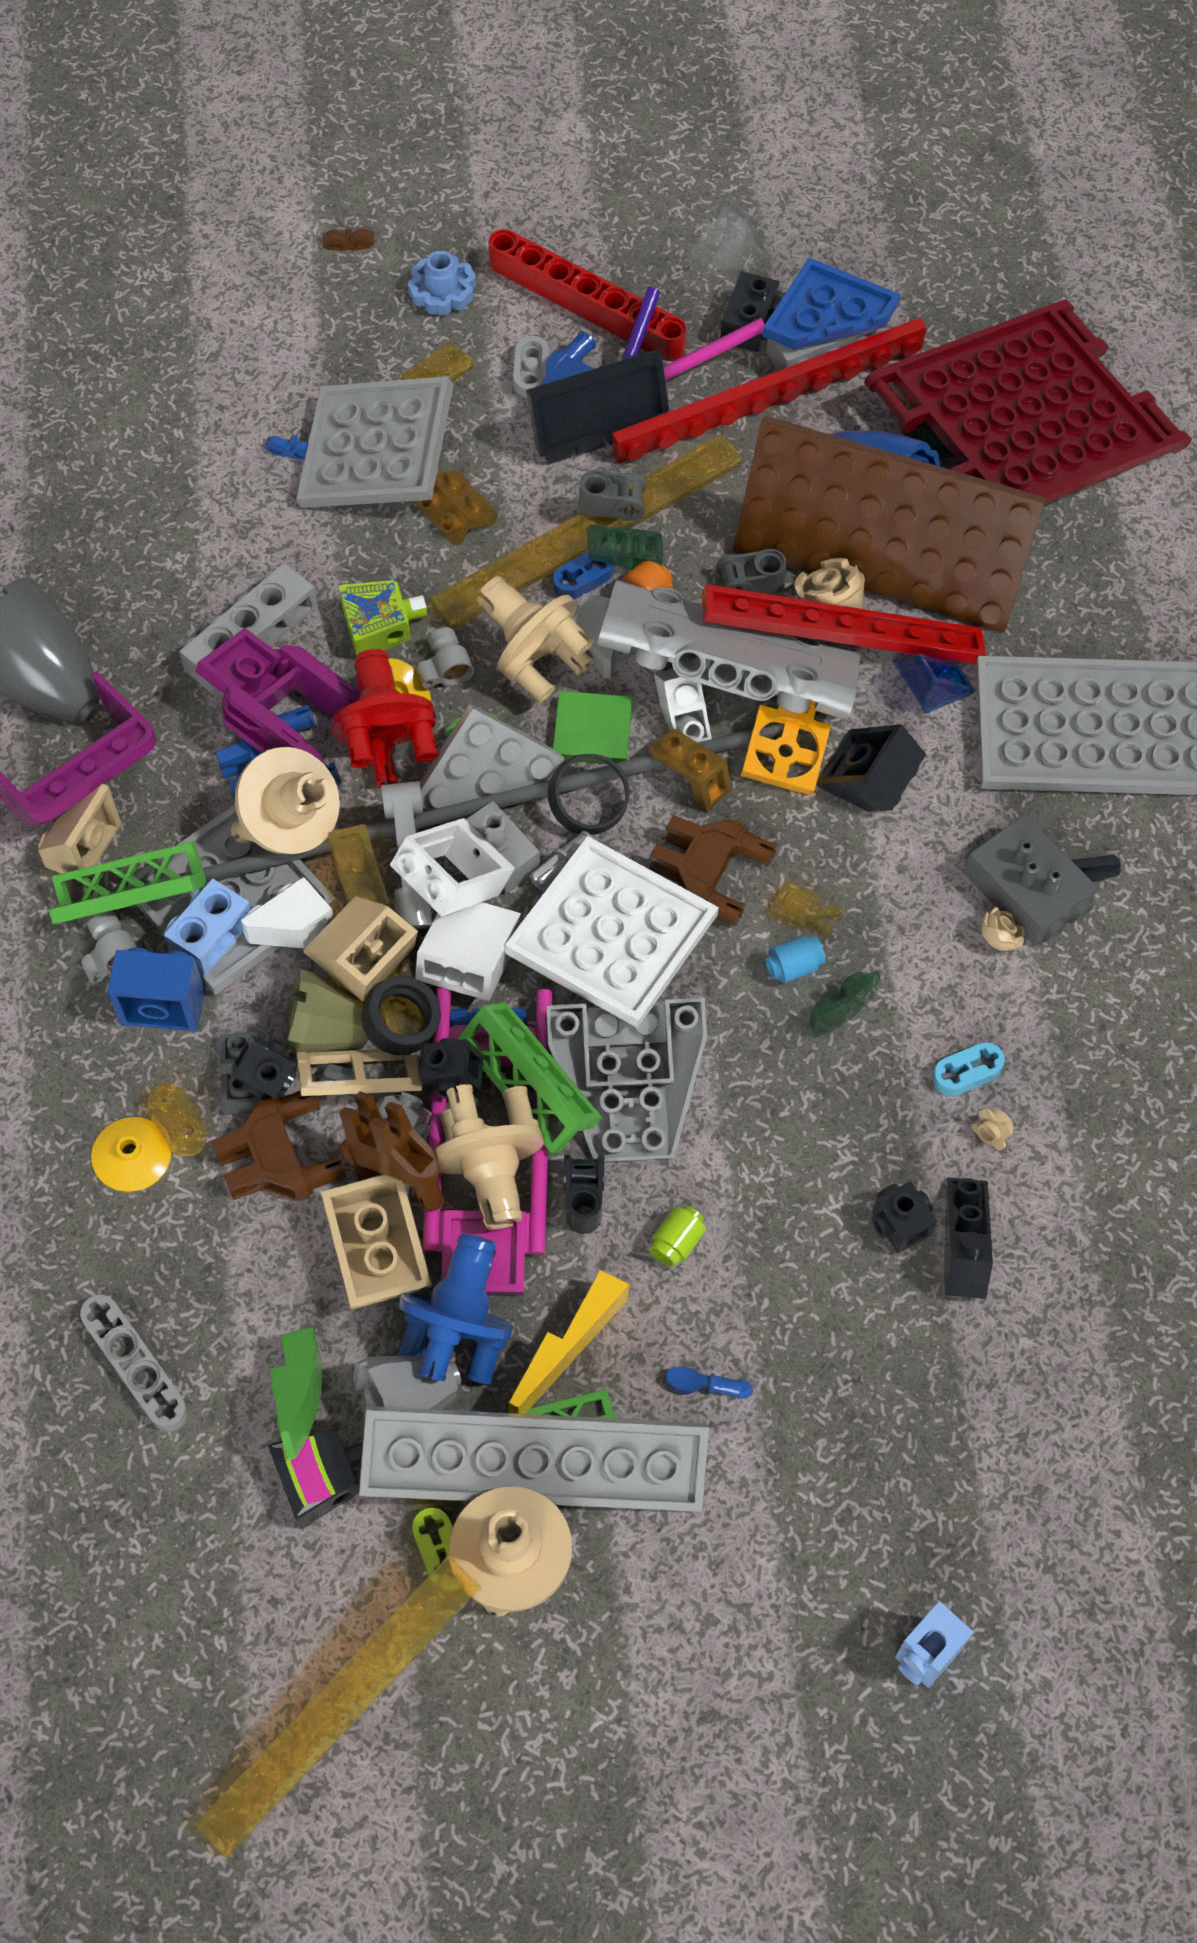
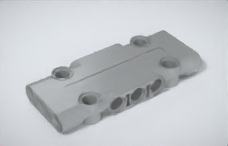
[597,580,860,720]

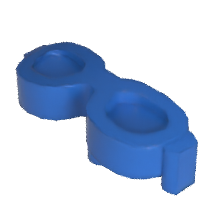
[265,435,308,460]

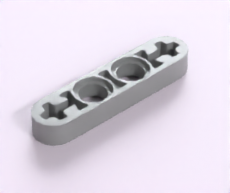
[80,1294,188,1432]

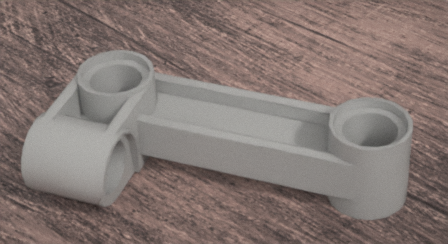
[382,781,435,930]

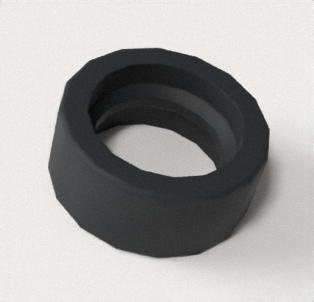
[361,976,441,1055]

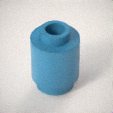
[765,935,826,984]

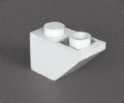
[654,668,712,742]
[241,877,334,948]

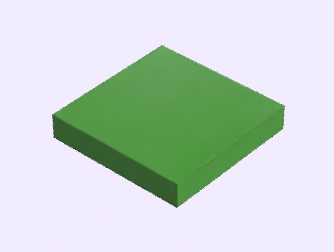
[553,691,632,764]

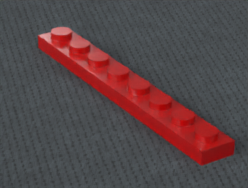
[702,584,986,664]

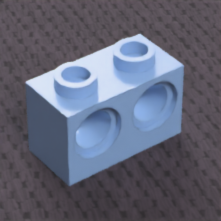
[164,878,251,976]

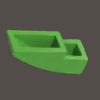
[269,1327,323,1460]

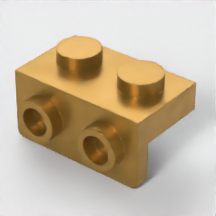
[415,470,499,545]

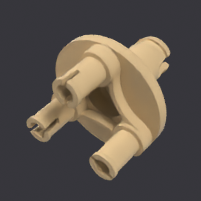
[476,576,594,704]
[231,747,340,855]
[433,1084,544,1230]
[449,1487,572,1617]

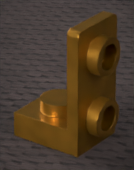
[649,728,733,812]

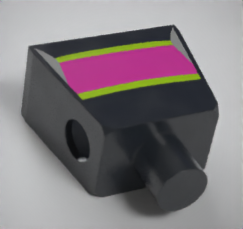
[268,1429,363,1529]

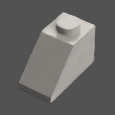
[572,593,618,679]

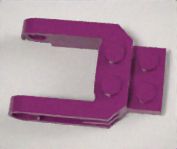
[195,628,359,766]

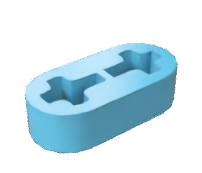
[932,1042,1005,1096]

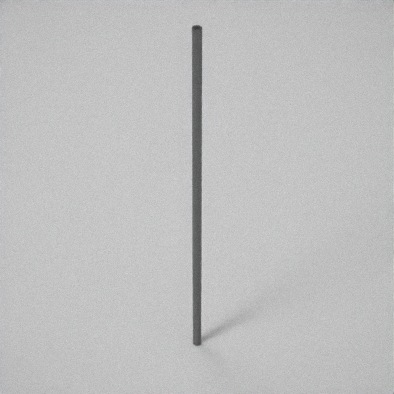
[179,722,784,883]

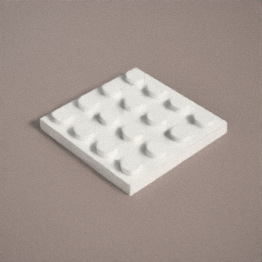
[505,836,719,1028]

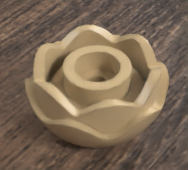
[981,907,1025,951]

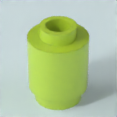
[649,1205,706,1268]

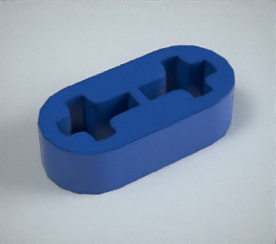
[553,548,614,599]

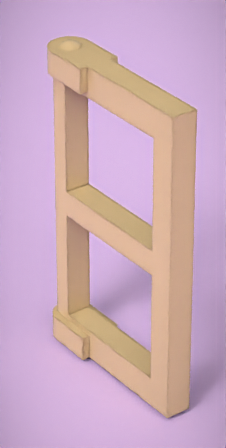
[295,1049,422,1096]

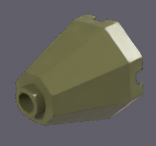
[281,970,369,1056]

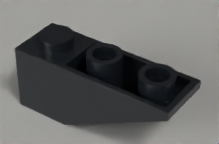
[944,1177,993,1299]

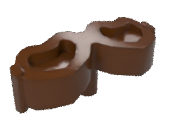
[323,229,374,251]

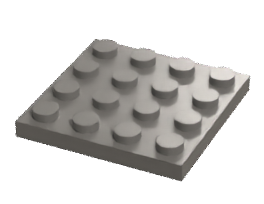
[296,376,454,508]
[126,804,337,995]

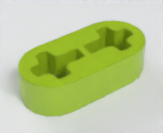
[412,1508,460,1590]

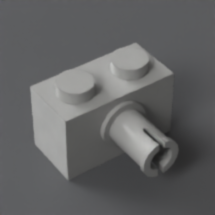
[465,801,540,894]

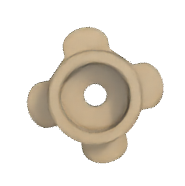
[972,1108,1013,1151]

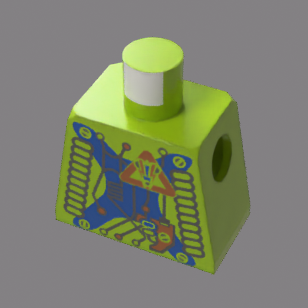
[339,580,428,655]

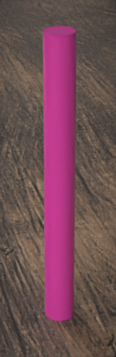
[664,318,765,381]

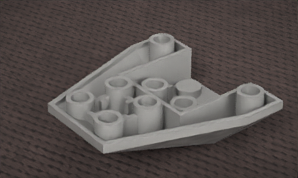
[546,998,707,1162]

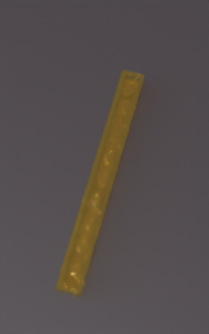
[431,434,742,629]

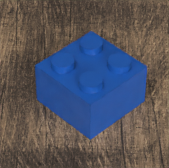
[108,948,205,1031]

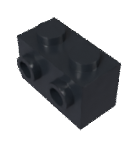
[720,271,783,353]

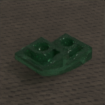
[809,970,880,1038]

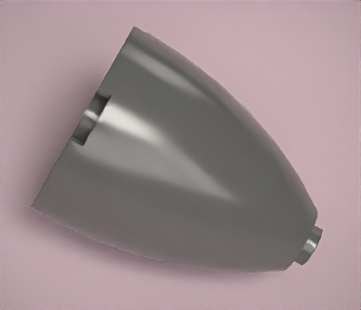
[0,577,100,723]

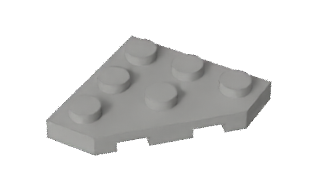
[420,703,565,810]

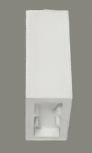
[390,818,515,917]

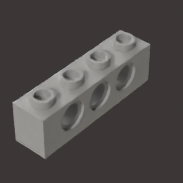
[179,563,318,695]

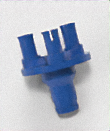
[397,1233,514,1384]

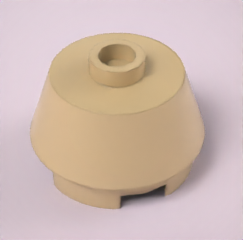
[794,558,865,609]

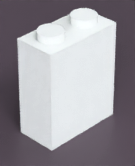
[415,902,521,1001]

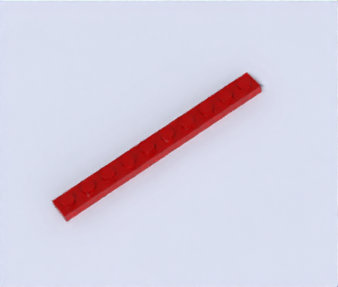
[612,318,927,464]

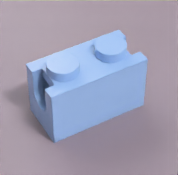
[895,1601,974,1688]

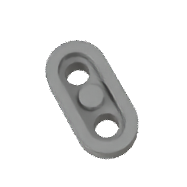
[513,336,549,398]

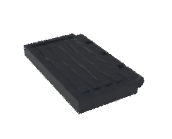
[526,350,669,465]

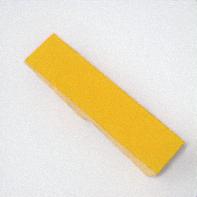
[509,1270,630,1414]

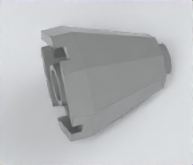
[353,1355,461,1418]

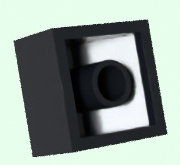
[816,724,926,812]

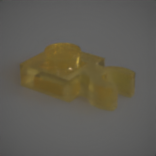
[769,880,842,936]

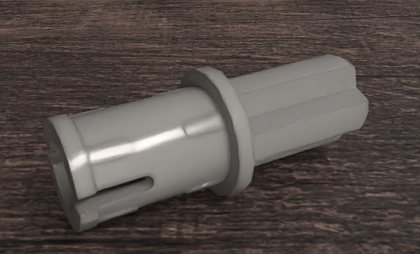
[530,831,593,891]

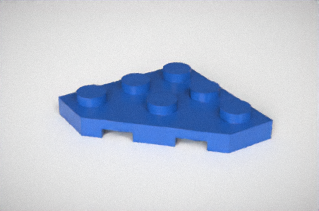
[763,257,901,349]

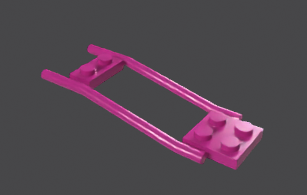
[423,988,552,1295]

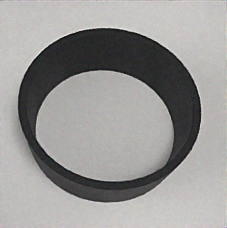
[548,754,630,835]

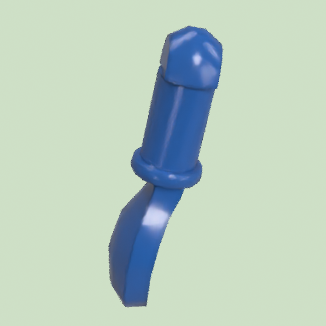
[664,1367,753,1399]

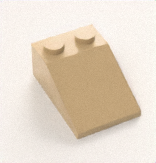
[321,1175,432,1310]

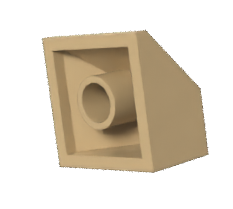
[38,784,121,880]

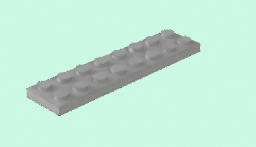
[359,1406,709,1512]

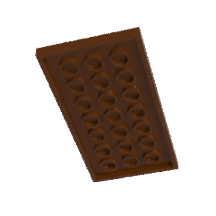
[733,416,1046,633]

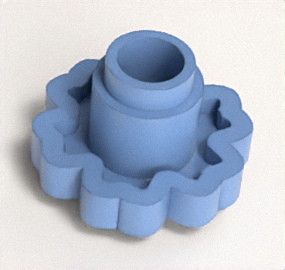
[408,251,476,315]

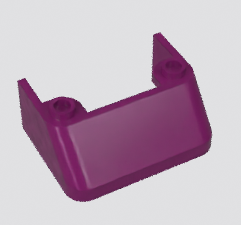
[0,671,157,827]

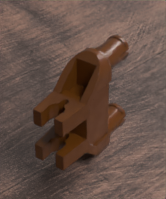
[649,815,778,926]
[212,1090,347,1201]
[338,1091,445,1211]

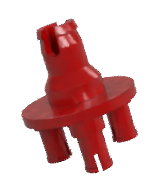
[330,649,439,788]

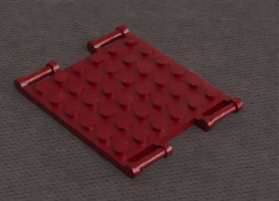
[864,299,1192,504]

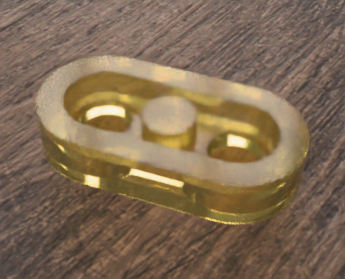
[147,1083,207,1157]

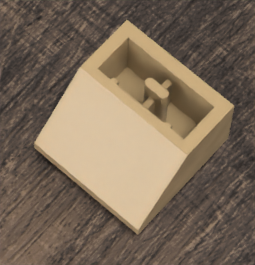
[303,896,418,1002]

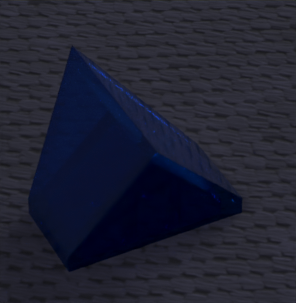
[892,654,975,714]

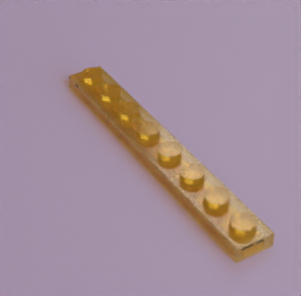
[195,1556,482,1858]

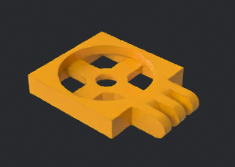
[740,700,831,795]

